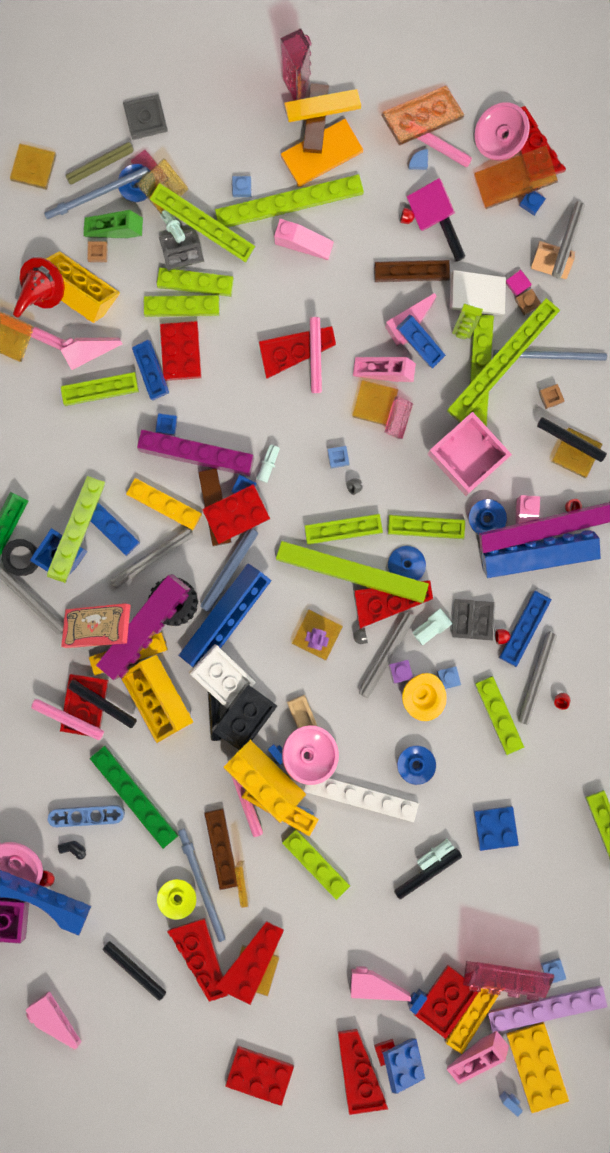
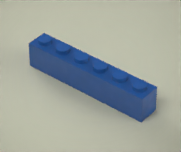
[481,530,601,578]
[178,563,272,667]

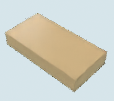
[287,695,318,728]

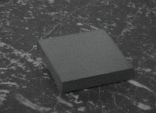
[123,94,168,140]

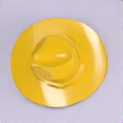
[402,673,447,721]

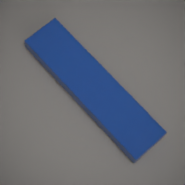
[499,591,552,667]

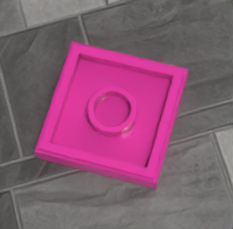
[407,178,455,231]

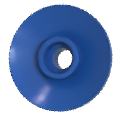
[118,164,155,202]
[469,499,507,535]
[388,546,426,580]
[397,746,436,785]

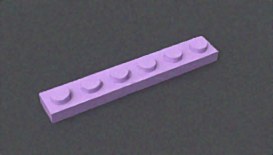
[487,986,608,1033]

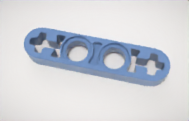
[48,805,125,827]

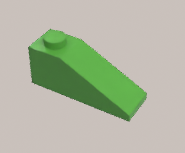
[83,210,143,238]

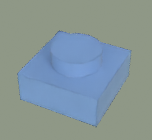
[232,176,252,197]
[327,446,350,469]
[437,666,461,689]
[541,958,566,985]
[500,1091,523,1117]

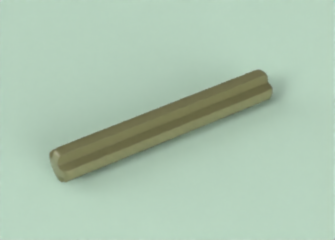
[65,142,134,185]

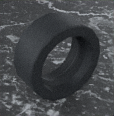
[1,539,38,576]

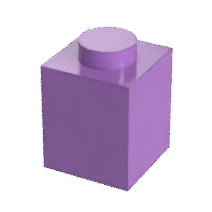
[388,660,413,684]

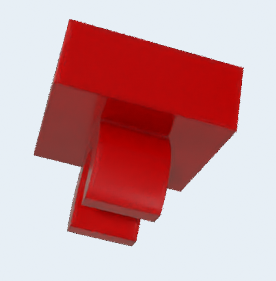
[374,1039,395,1066]

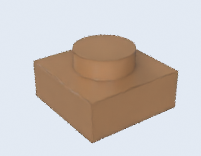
[87,241,108,262]
[515,289,541,316]
[539,384,565,409]

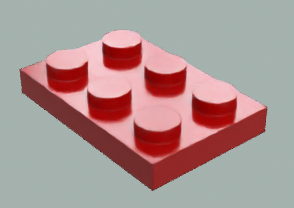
[160,321,202,381]
[202,484,270,544]
[60,674,109,736]
[413,965,480,1039]
[225,1046,294,1106]

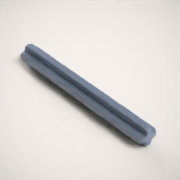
[200,528,258,612]

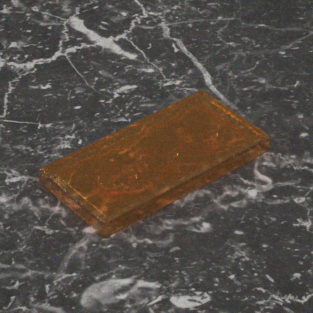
[381,85,464,146]
[474,146,558,209]

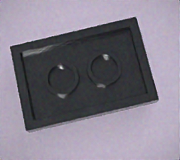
[212,683,278,750]

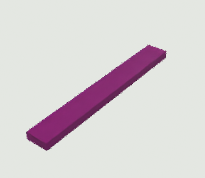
[479,502,610,553]

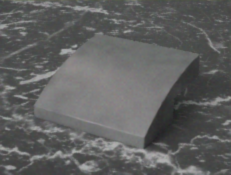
[159,228,204,271]
[452,599,495,641]

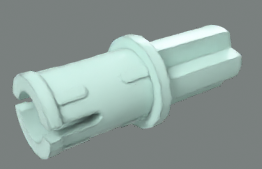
[160,210,185,243]
[256,445,280,483]
[417,838,454,870]

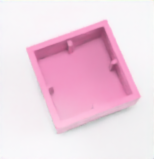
[427,412,512,496]

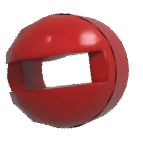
[400,208,415,224]
[565,499,582,512]
[495,629,510,644]
[554,693,571,710]
[38,870,55,887]

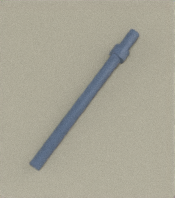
[44,167,149,220]
[493,350,607,361]
[178,828,226,942]

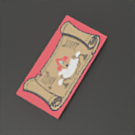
[61,603,130,648]

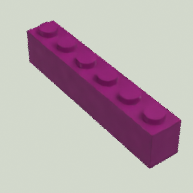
[137,429,254,477]
[96,574,190,681]

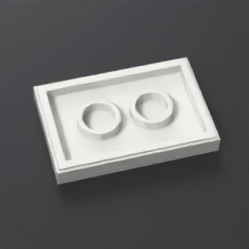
[450,270,506,316]
[188,644,256,708]

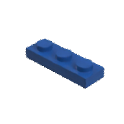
[396,314,446,369]
[132,340,169,401]
[91,503,140,556]

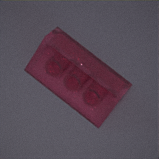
[280,29,312,101]
[463,960,555,1001]

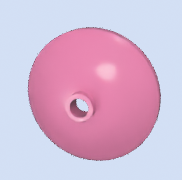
[475,102,529,161]
[282,726,339,785]
[0,842,43,885]

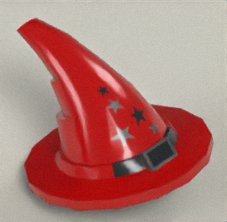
[13,257,65,318]

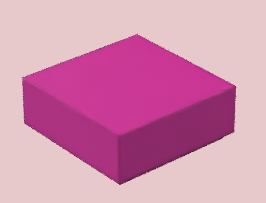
[506,270,532,297]

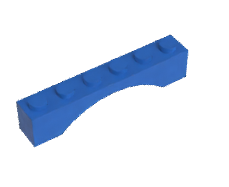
[0,870,91,936]

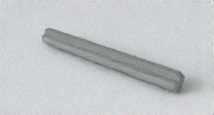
[552,201,585,278]
[110,528,193,588]
[0,563,64,635]
[359,612,415,698]
[518,632,557,725]

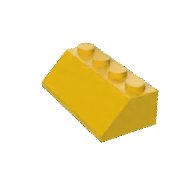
[46,251,120,323]
[122,654,194,743]
[223,740,306,823]

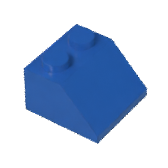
[30,528,88,575]

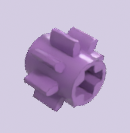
[305,628,329,651]

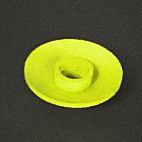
[157,879,197,920]

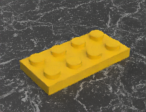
[506,1022,569,1113]

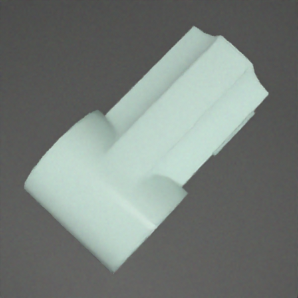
[412,608,453,645]

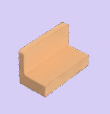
[531,241,575,279]

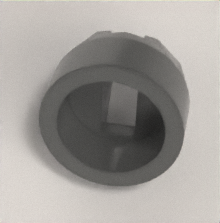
[346,478,363,495]
[354,628,368,644]

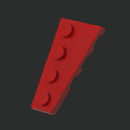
[519,106,566,183]
[258,326,336,379]
[354,580,433,629]
[167,918,228,1002]
[215,921,284,1005]
[338,1029,388,1115]

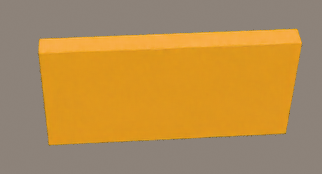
[281,119,363,187]

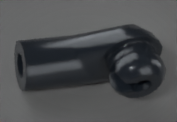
[58,841,86,860]

